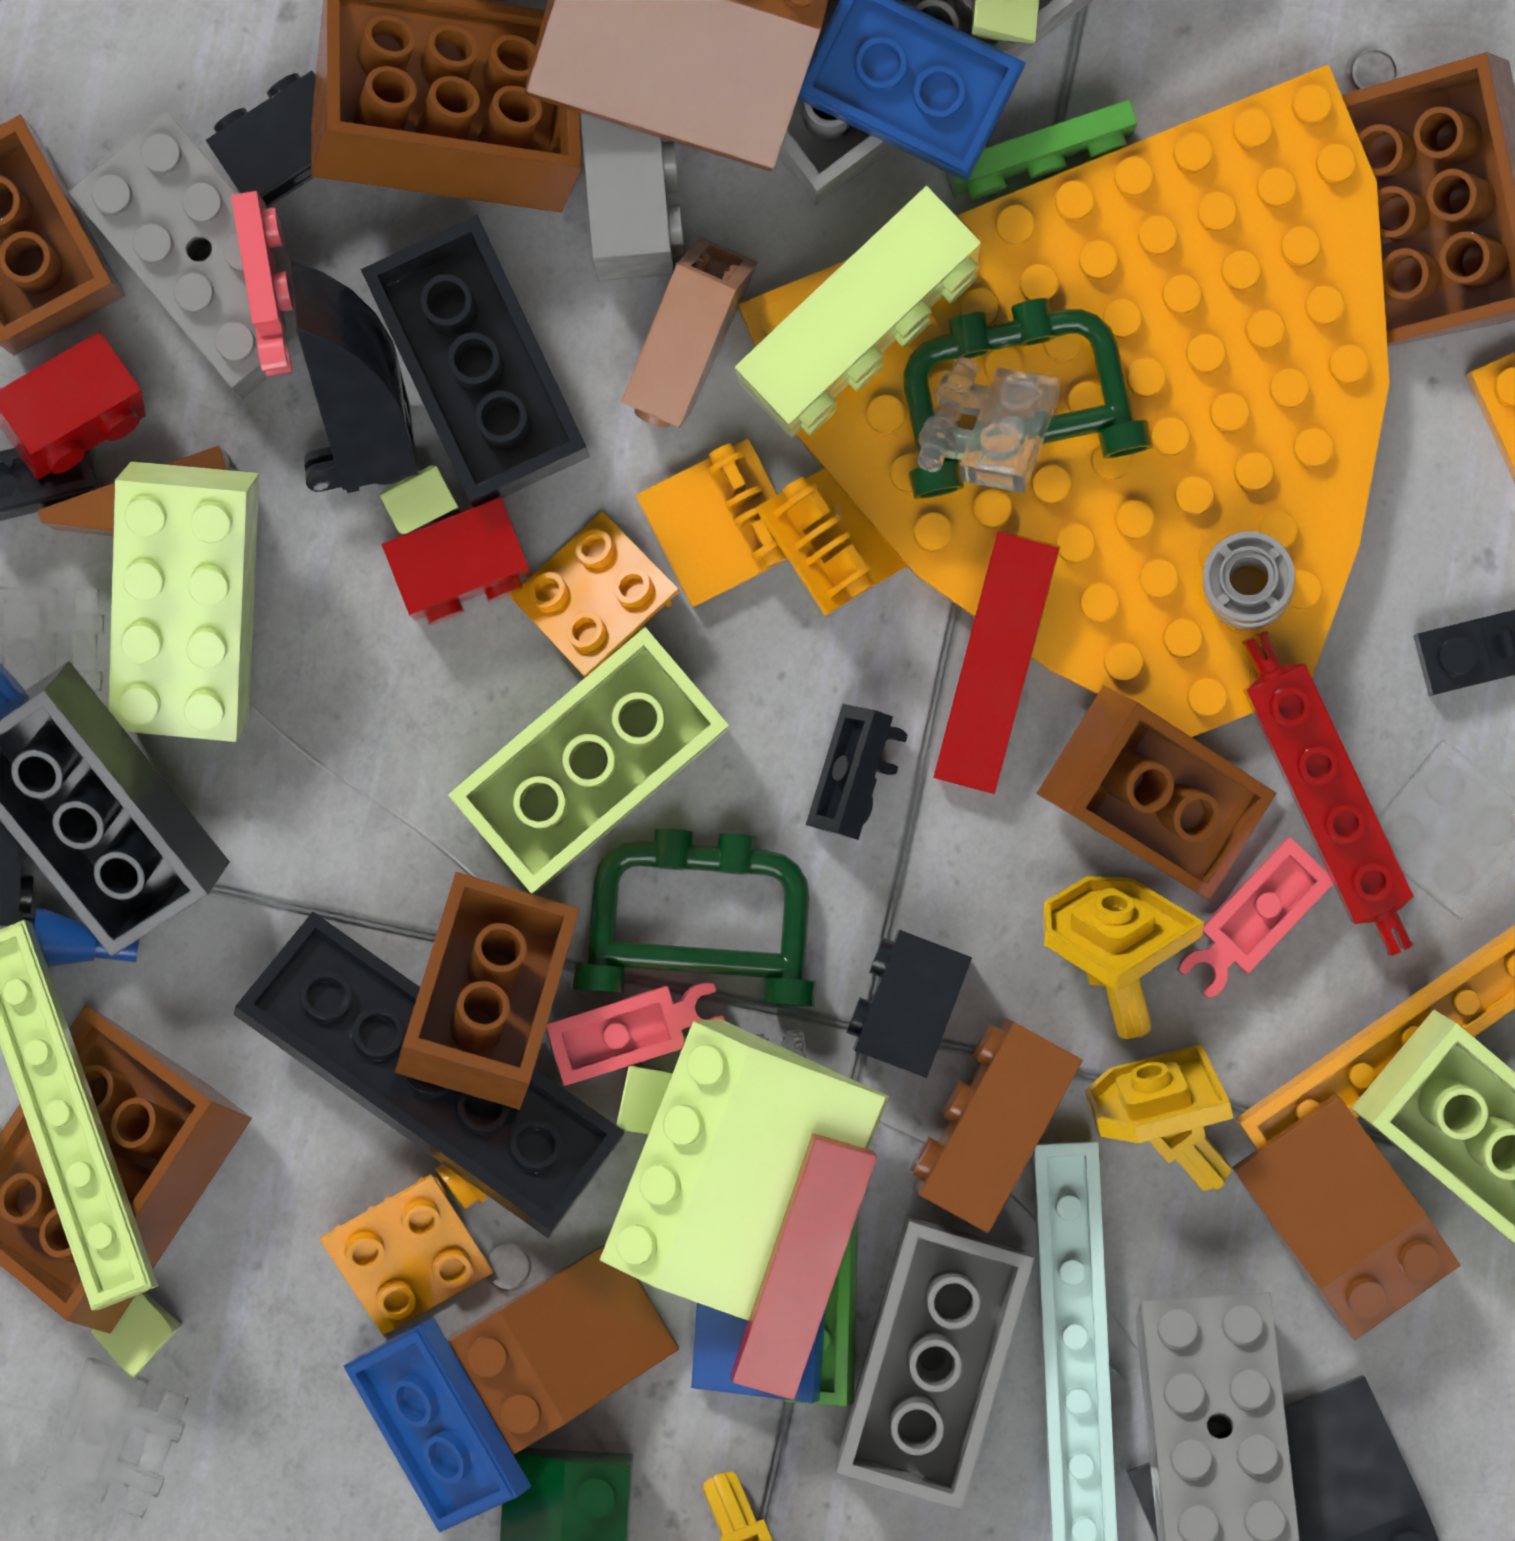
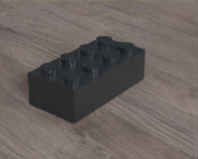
[360,215,590,507]
[0,661,230,956]

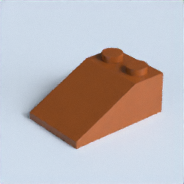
[1036,685,1277,901]
[1231,1094,1461,1340]
[447,1243,679,1455]

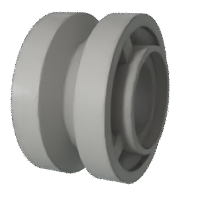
[1203,531,1295,630]

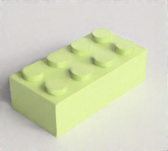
[735,185,981,438]
[108,461,259,742]
[448,627,730,894]
[1351,1010,1515,1245]

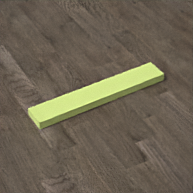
[0,920,158,1310]

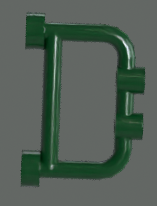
[903,298,1153,499]
[573,829,817,1007]

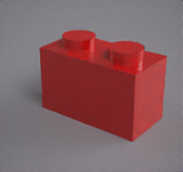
[0,331,146,480]
[381,497,533,625]

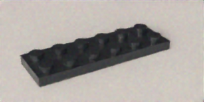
[234,912,625,1239]

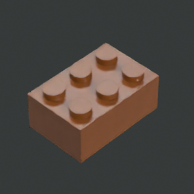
[0,114,125,356]
[395,872,580,1110]
[910,1018,1083,1233]

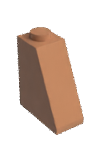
[621,237,758,428]

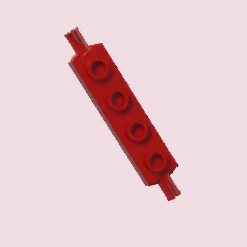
[1242,631,1414,956]

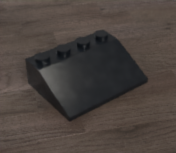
[1127,1375,1439,1541]

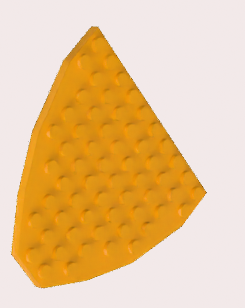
[738,64,1390,737]

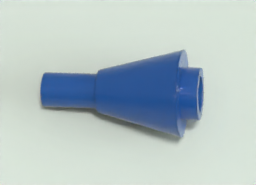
[22,906,139,967]

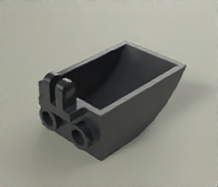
[290,260,419,493]

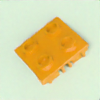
[635,438,788,608]
[755,468,907,616]
[510,511,680,678]
[319,1174,494,1336]

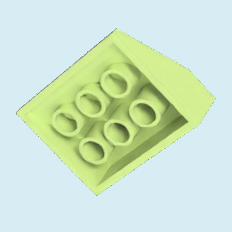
[600,1019,890,1321]

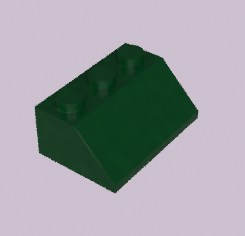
[500,1448,633,1541]

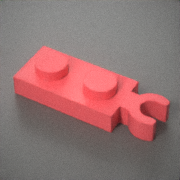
[231,191,294,377]
[1177,837,1333,998]
[545,982,725,1086]

